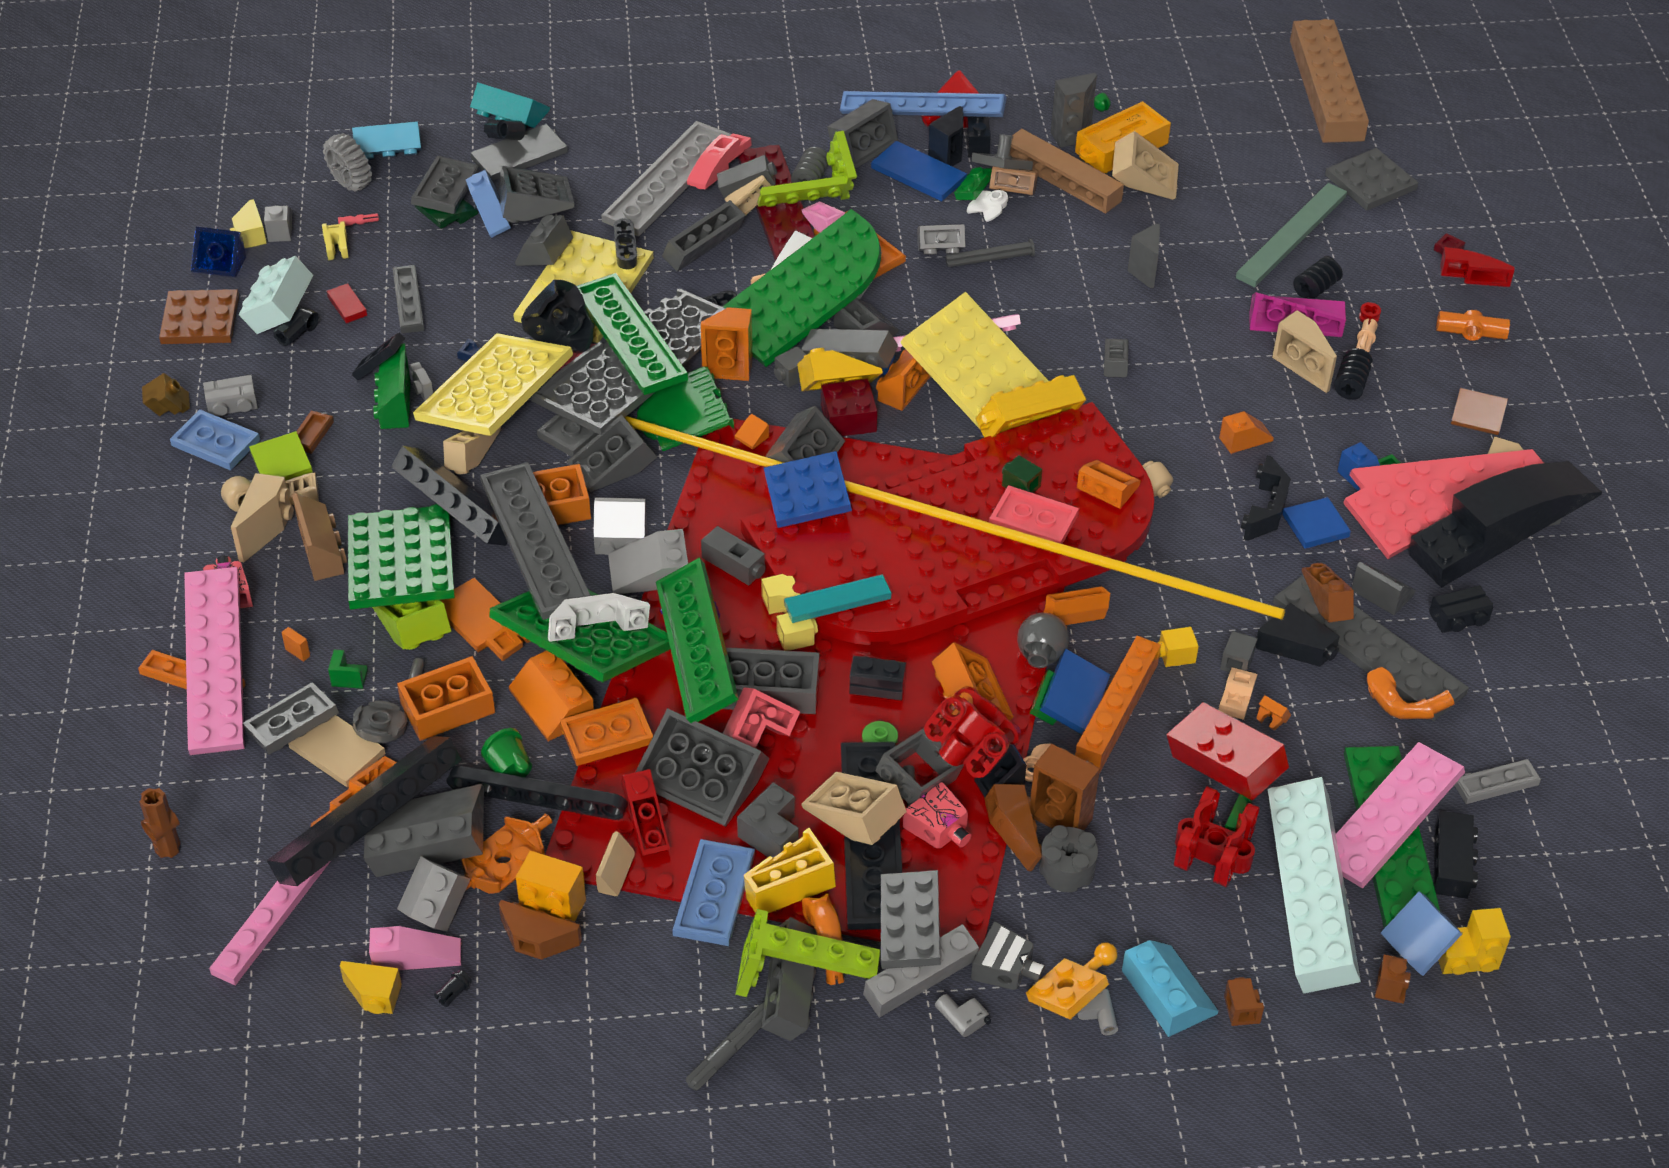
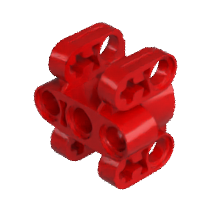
[924,686,1021,778]
[1174,786,1260,887]

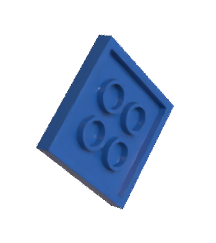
[764,451,852,528]

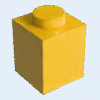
[1157,627,1199,667]

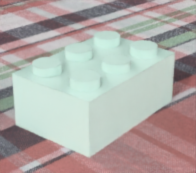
[239,256,313,334]

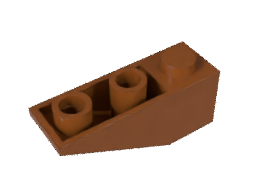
[1302,563,1354,622]
[984,784,1042,871]

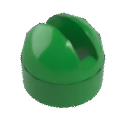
[1094,93,1111,112]

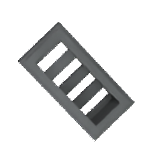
[1104,339,1129,377]

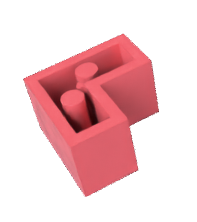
[723,687,800,748]

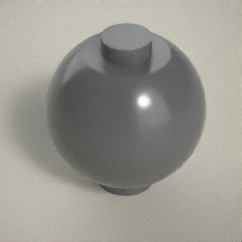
[1017,612,1069,668]

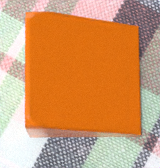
[735,414,769,450]

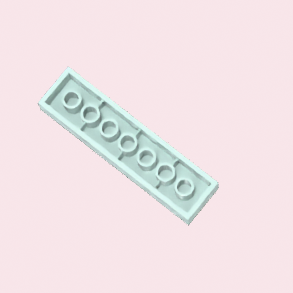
[1268,777,1361,994]

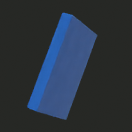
[1040,649,1110,735]

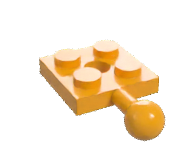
[1026,943,1117,1019]

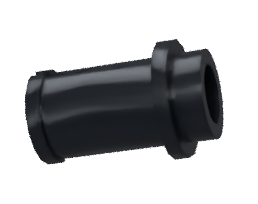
[434,970,472,1007]

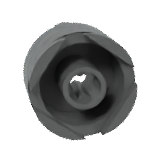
[1039,825,1098,892]

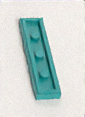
[784,574,891,623]

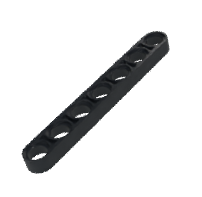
[446,766,628,820]

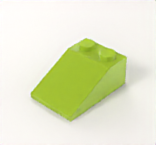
[372,600,451,650]

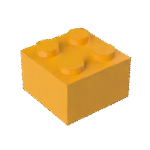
[516,851,586,922]

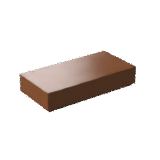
[296,410,334,454]

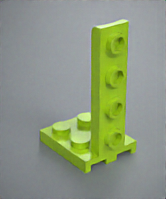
[757,131,857,207]
[735,909,880,997]

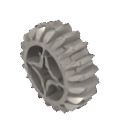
[323,133,372,192]

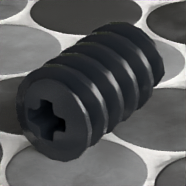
[1293,256,1343,299]
[1334,348,1373,400]

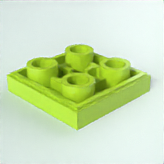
[249,431,313,481]

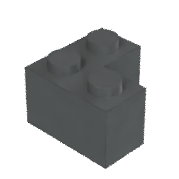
[737,782,798,858]

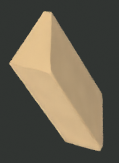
[596,831,635,896]

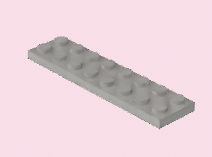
[601,121,731,236]

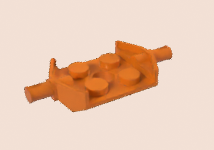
[461,813,552,894]

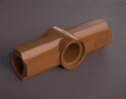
[139,788,180,858]

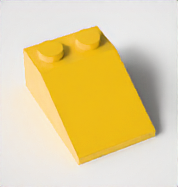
[797,348,883,392]

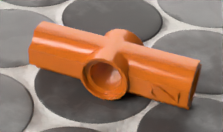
[1436,310,1510,341]

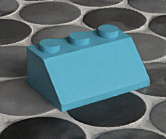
[352,122,422,159]
[1122,940,1218,1037]

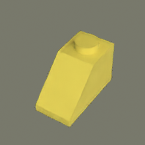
[230,199,267,249]

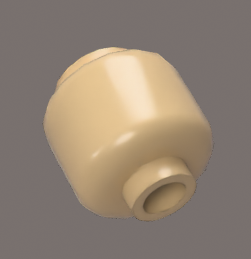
[1142,461,1173,498]
[221,476,251,512]

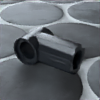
[484,119,525,140]
[273,304,319,347]

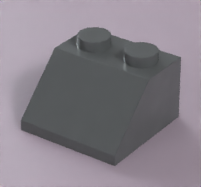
[515,215,573,266]

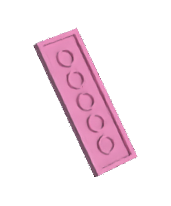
[1336,742,1465,889]

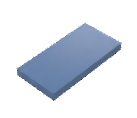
[673,839,755,946]

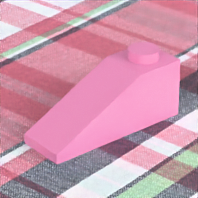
[369,926,461,970]

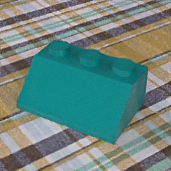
[470,82,550,129]

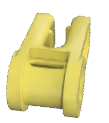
[322,221,349,261]

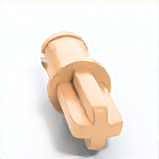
[1356,319,1378,352]

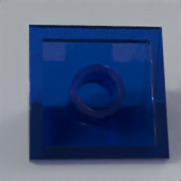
[191,226,246,277]

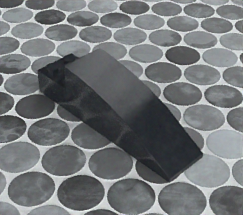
[1409,461,1602,588]

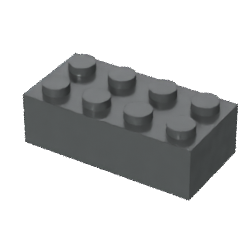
[723,648,819,714]

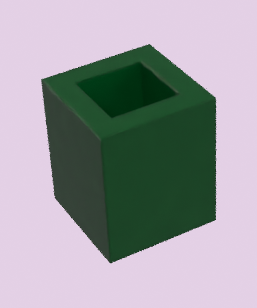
[1002,455,1042,493]

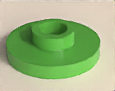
[862,721,898,746]

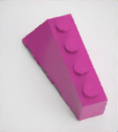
[1249,292,1346,337]

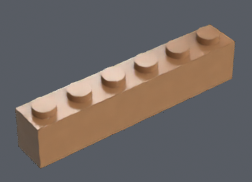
[1010,129,1124,214]

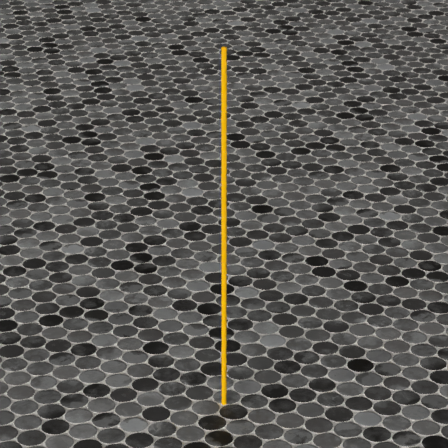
[624,416,1285,620]

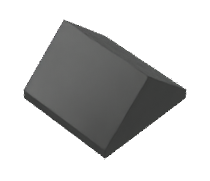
[1128,224,1160,288]
[1352,562,1416,615]

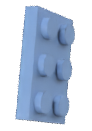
[170,409,260,470]

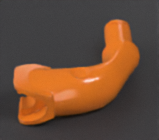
[1367,667,1455,719]
[802,894,845,985]

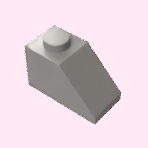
[264,206,293,242]

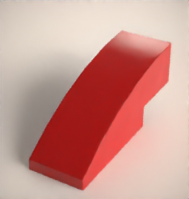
[1440,247,1515,287]

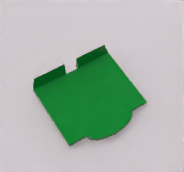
[637,366,734,451]

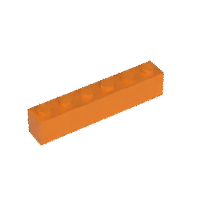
[1075,636,1161,774]

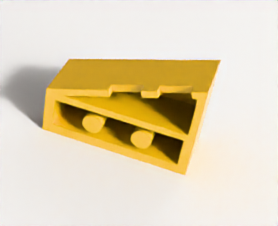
[744,828,836,913]

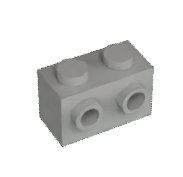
[917,224,965,255]

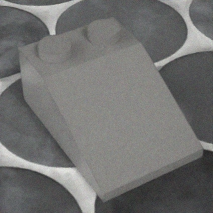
[608,529,688,594]

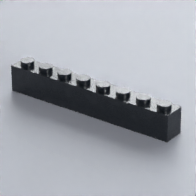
[267,736,462,886]

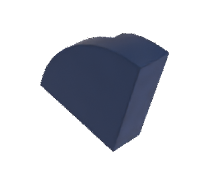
[457,338,480,362]

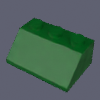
[373,343,411,429]

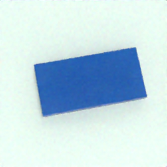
[871,141,967,201]

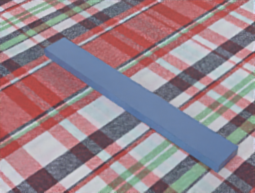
[840,91,1007,117]

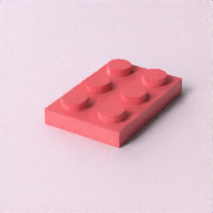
[989,485,1079,544]

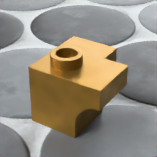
[142,373,190,416]

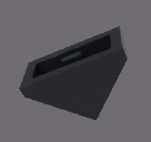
[974,744,1027,798]

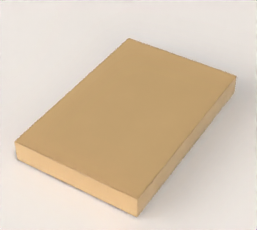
[288,715,386,787]

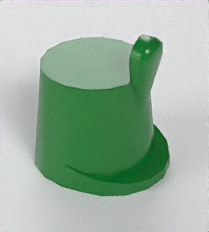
[481,728,532,777]

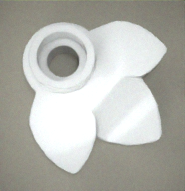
[967,190,1008,222]

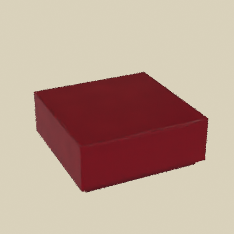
[1434,233,1466,255]

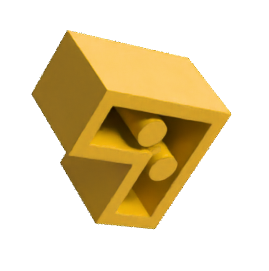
[1438,908,1511,975]

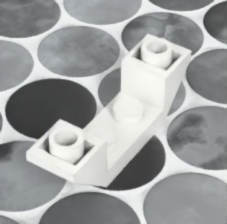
[548,593,650,642]

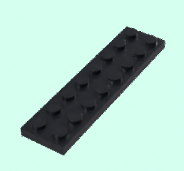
[841,742,902,930]

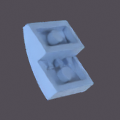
[1381,891,1462,976]

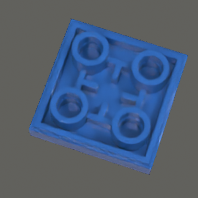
[1282,497,1351,549]

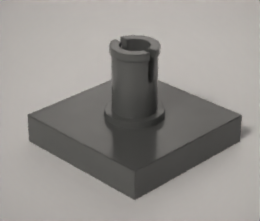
[971,134,1033,170]

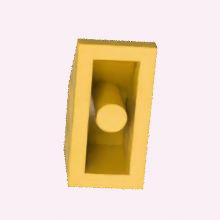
[340,961,402,1014]

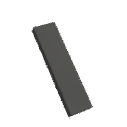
[392,265,424,334]

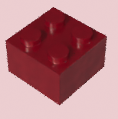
[821,379,877,436]

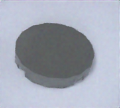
[353,701,407,743]

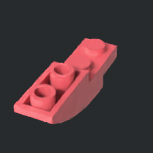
[687,133,752,189]

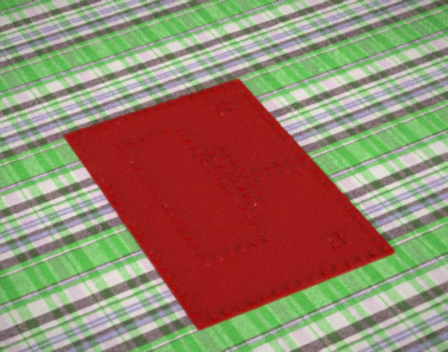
[545,419,1065,952]

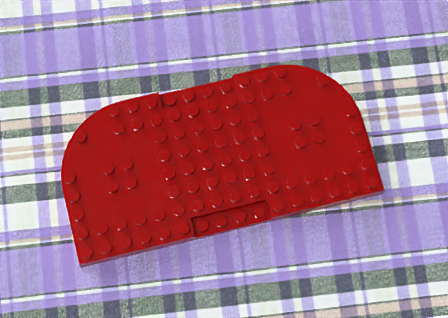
[741,402,1154,645]

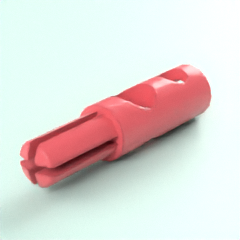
[338,213,379,226]

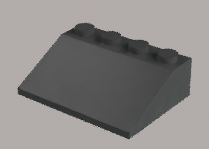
[497,166,575,223]
[636,708,770,827]
[364,784,484,877]

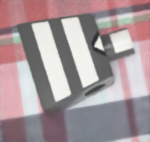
[971,922,1045,990]

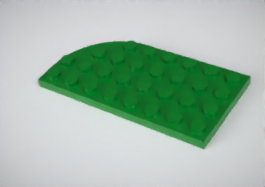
[723,209,882,367]

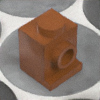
[1375,954,1411,1004]
[1224,977,1264,1026]

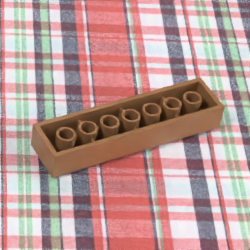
[1290,19,1369,143]

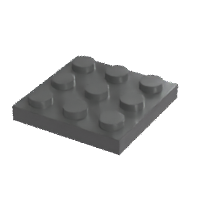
[1325,148,1418,211]

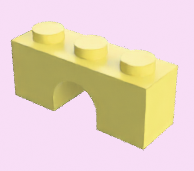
[761,574,818,651]

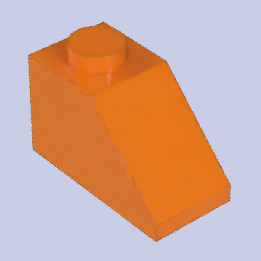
[1219,411,1274,454]

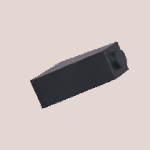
[1256,603,1340,667]

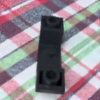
[1241,455,1291,541]

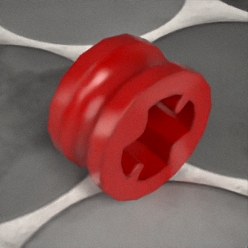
[1359,302,1381,325]

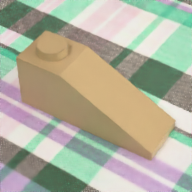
[443,427,501,474]

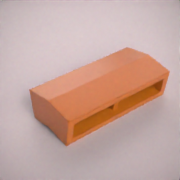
[1044,586,1110,625]

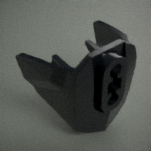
[521,280,594,353]

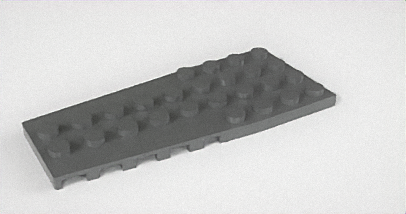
[530,289,725,435]

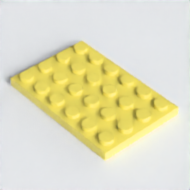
[514,231,653,343]
[900,292,1049,429]
[413,334,573,436]

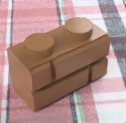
[989,166,1038,195]

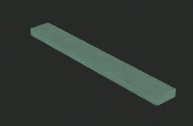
[1236,183,1347,287]

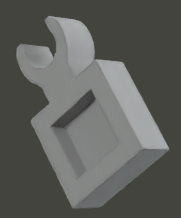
[410,362,433,401]

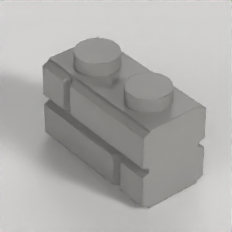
[203,375,258,416]

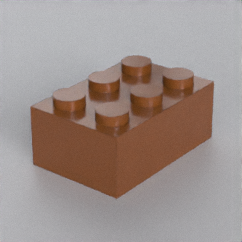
[1030,743,1100,831]

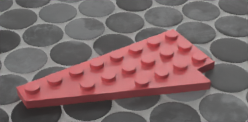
[1343,449,1544,559]

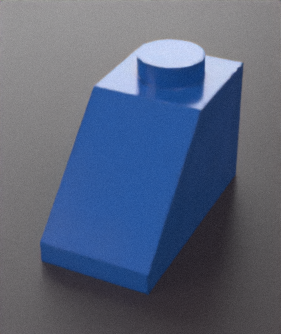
[1337,442,1380,491]

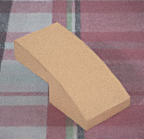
[1219,667,1257,720]

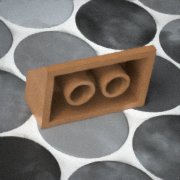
[292,493,347,581]

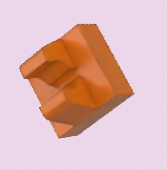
[1257,695,1291,730]

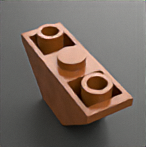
[499,900,582,960]

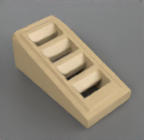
[725,175,771,216]
[285,473,319,505]

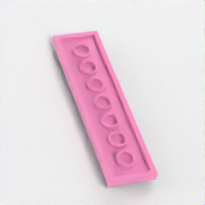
[185,567,245,755]

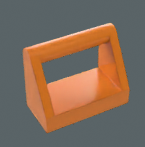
[1077,460,1141,508]

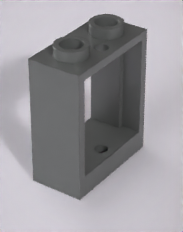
[875,728,964,805]

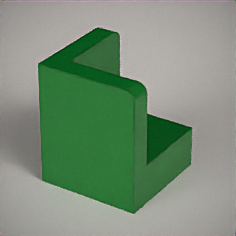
[328,650,368,689]

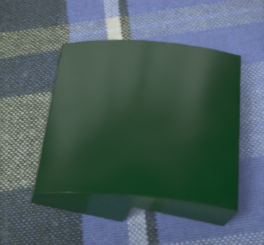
[415,199,478,229]

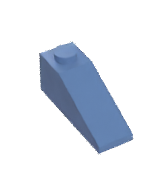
[466,170,511,238]

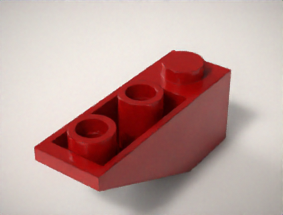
[621,769,670,857]

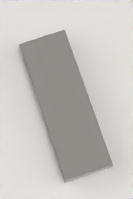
[1454,759,1541,804]

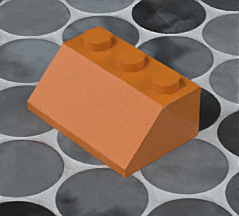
[701,308,752,381]
[876,349,931,411]
[932,643,1013,720]
[509,650,594,742]

